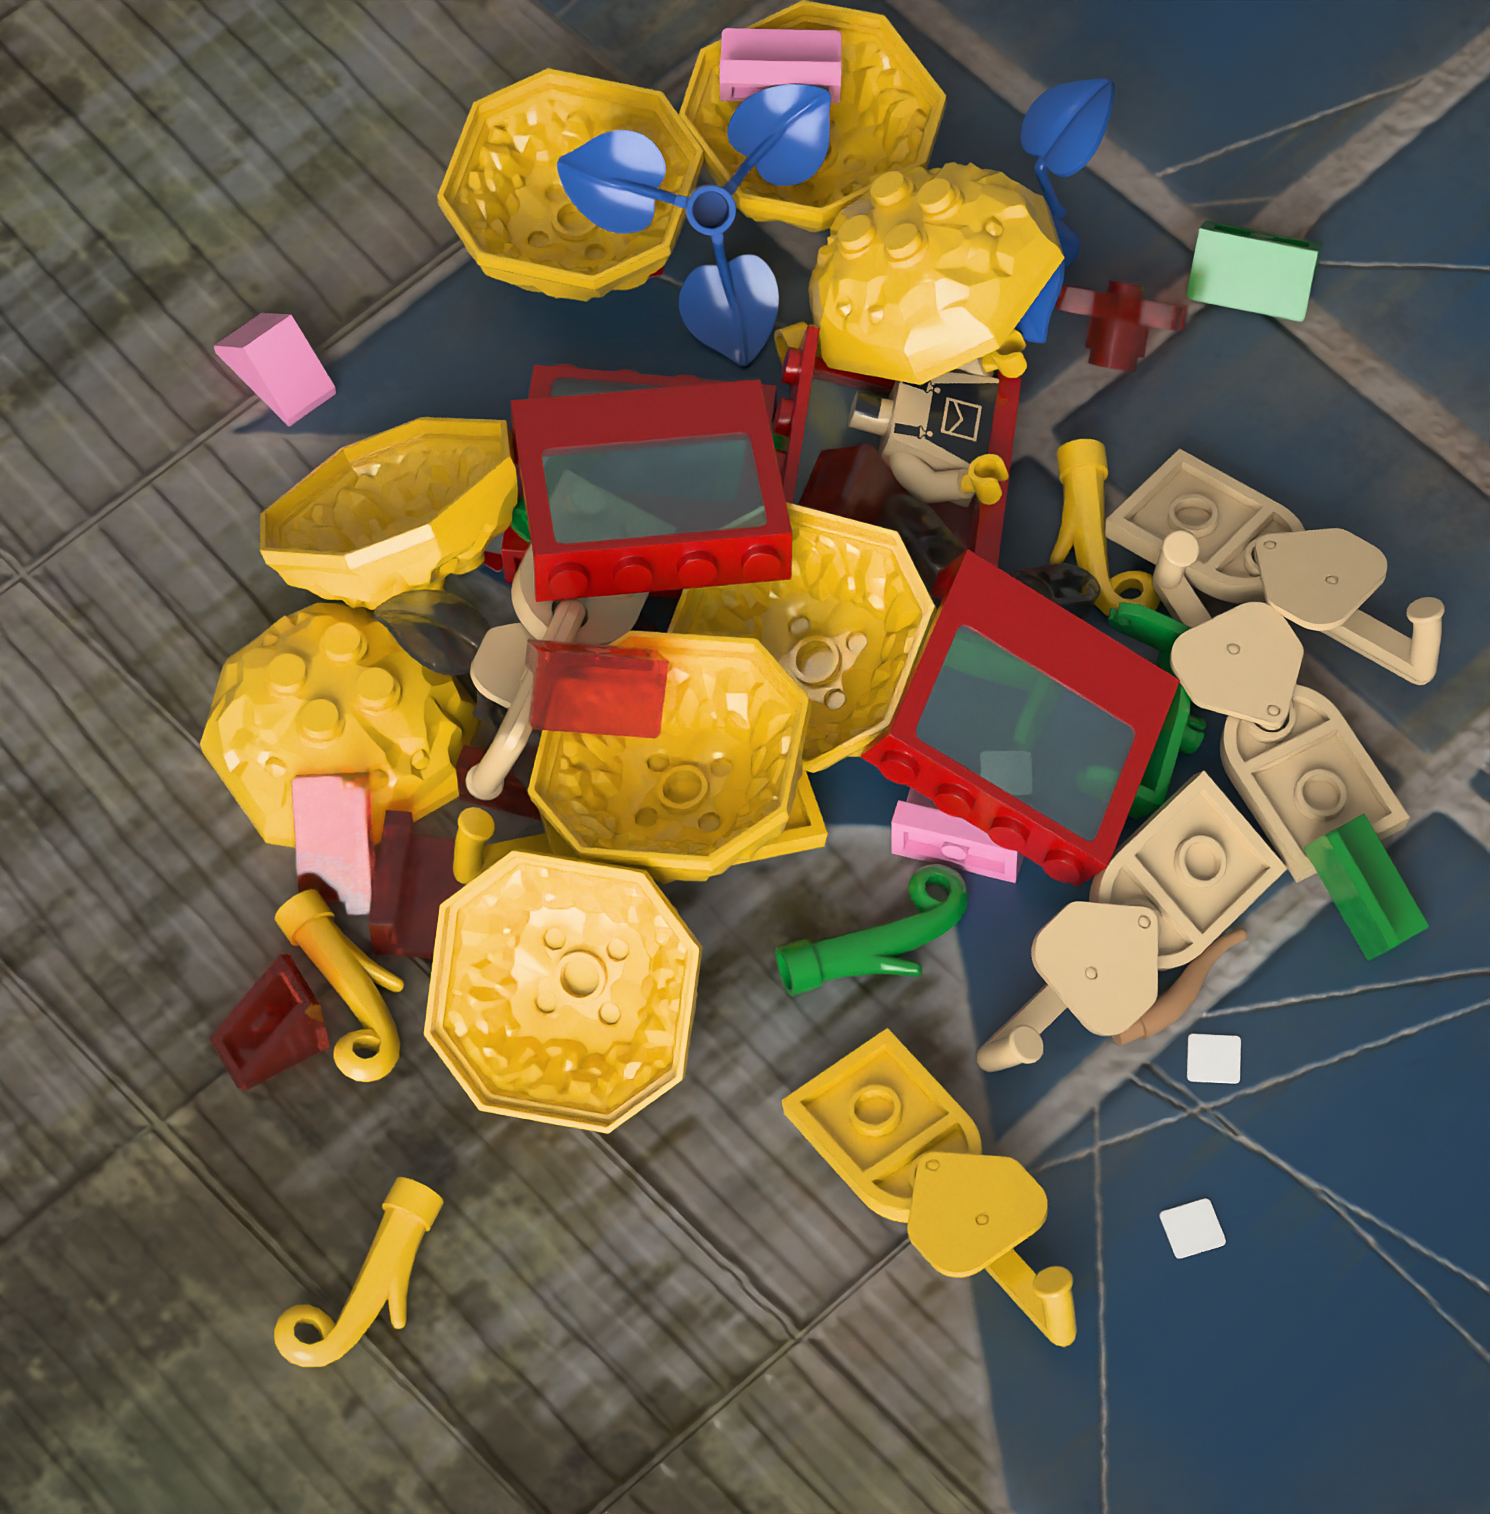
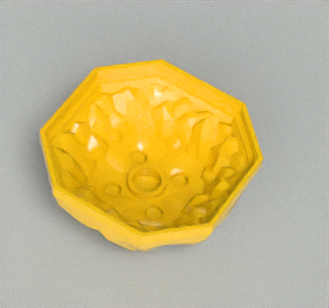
[679,0,946,232]
[437,68,704,302]
[808,162,1064,385]
[260,417,518,610]
[667,502,938,773]
[200,603,482,857]
[528,631,812,885]
[424,848,703,1134]

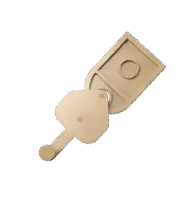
[1105,449,1445,685]
[466,473,677,801]
[1152,530,1410,883]
[976,771,1288,1072]

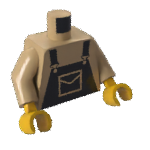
[848,329,1027,508]

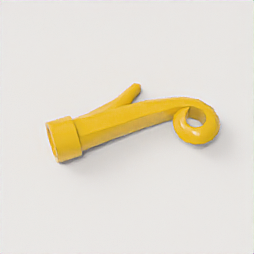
[1050,439,1161,616]
[275,889,404,1082]
[274,1177,444,1367]

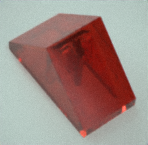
[209,954,330,1090]

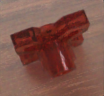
[1055,280,1189,372]

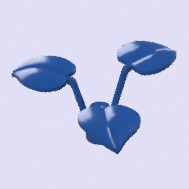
[929,78,1115,343]
[557,84,831,366]

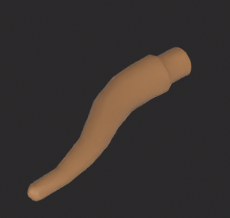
[1112,928,1248,1046]

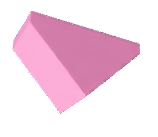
[214,313,336,427]

